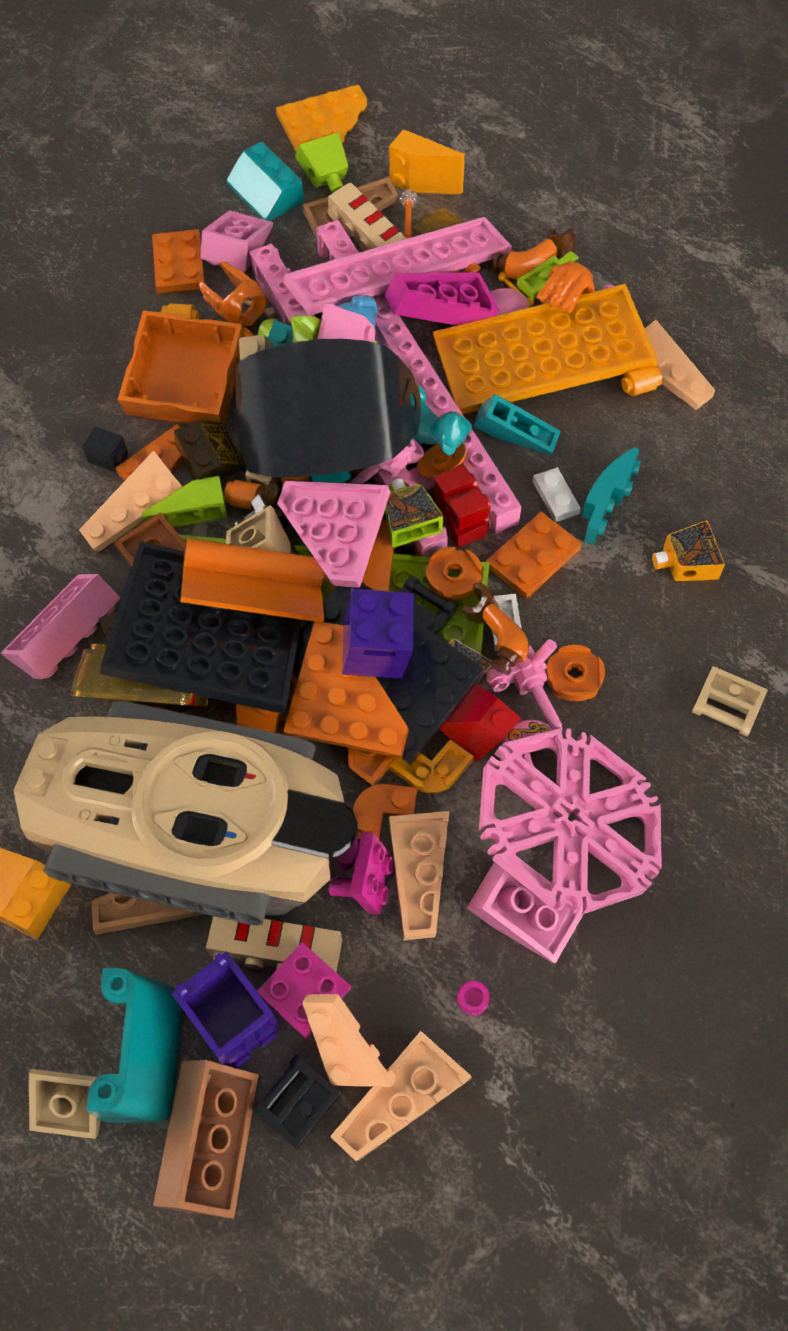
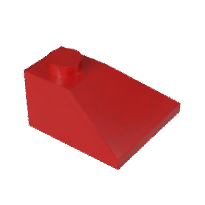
[440,683,521,762]

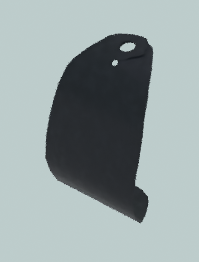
[235,339,421,477]

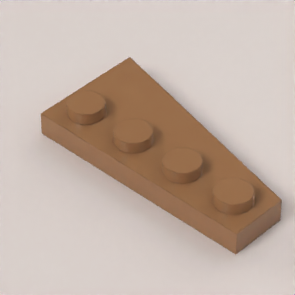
[303,177,398,239]
[91,893,206,935]

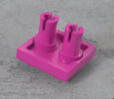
[329,832,394,915]
[257,942,351,1039]

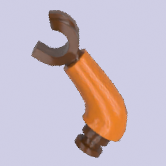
[493,228,576,280]
[462,583,529,675]

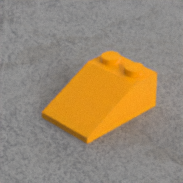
[389,129,465,195]
[0,848,71,940]

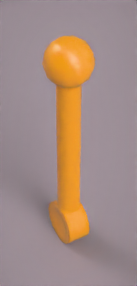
[498,272,534,307]

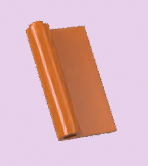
[181,538,328,623]

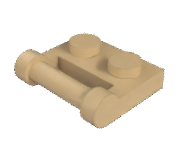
[692,666,768,737]

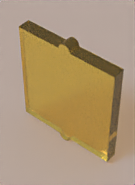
[412,207,463,235]

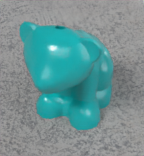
[401,385,472,455]

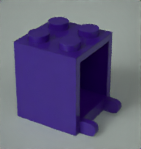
[342,589,414,679]
[171,951,280,1068]

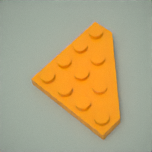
[276,84,367,152]

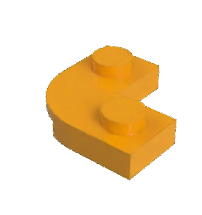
[389,740,474,793]

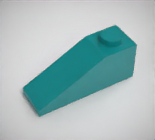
[473,394,561,455]

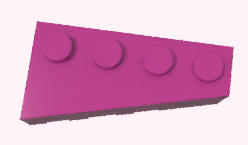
[384,272,500,325]

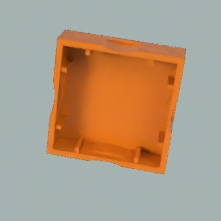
[118,310,246,426]

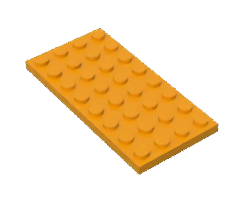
[432,284,658,414]

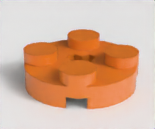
[426,547,482,601]
[546,645,605,701]

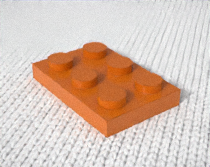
[152,229,205,294]
[486,512,582,599]

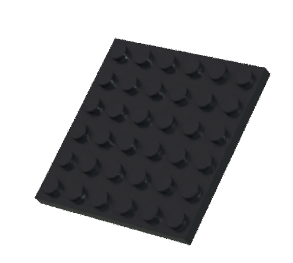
[100,541,301,714]

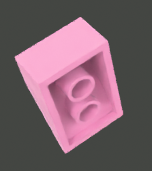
[200,210,273,271]
[467,855,583,964]

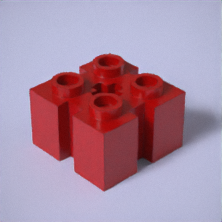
[433,465,491,549]

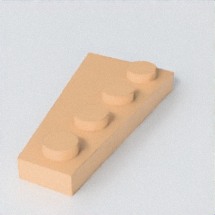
[79,451,182,554]
[388,811,449,941]
[330,1031,472,1162]

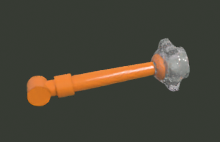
[397,190,421,239]

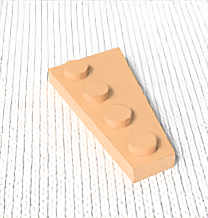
[645,320,715,410]

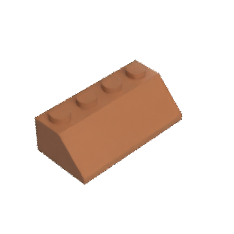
[153,1060,259,1219]

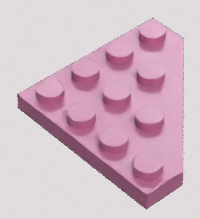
[277,481,390,588]

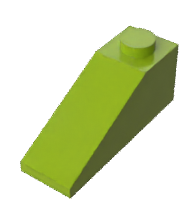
[142,476,227,527]

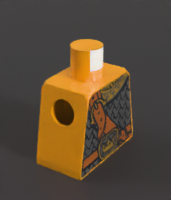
[652,521,725,581]

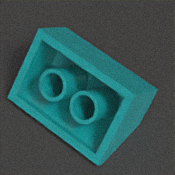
[227,142,304,221]

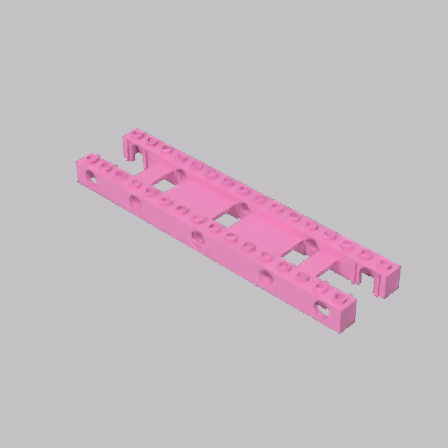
[249,220,521,557]

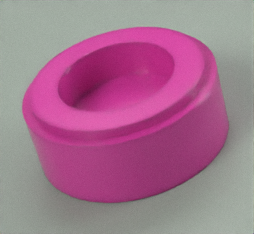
[457,981,490,1016]

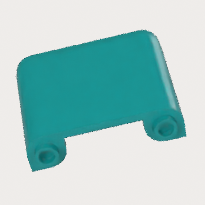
[86,968,182,1123]

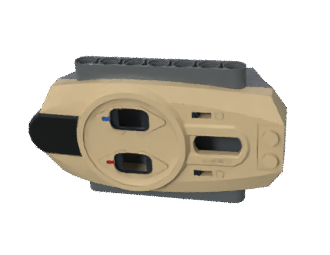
[14,700,359,925]

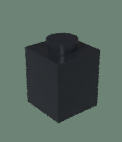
[82,427,128,472]

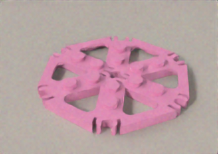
[479,728,662,915]

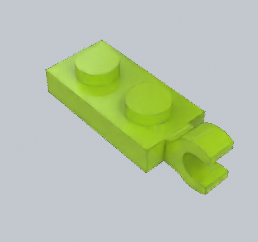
[517,251,578,301]

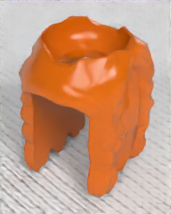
[536,260,595,314]
[199,261,268,326]

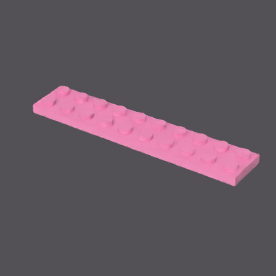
[283,217,512,316]

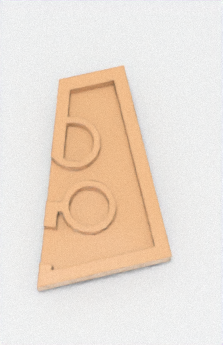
[302,994,396,1087]

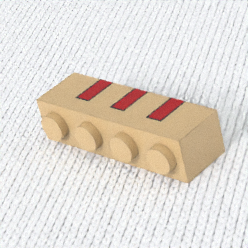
[328,182,407,251]
[206,916,342,972]

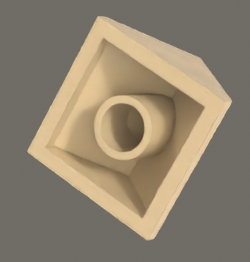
[29,1069,101,1139]

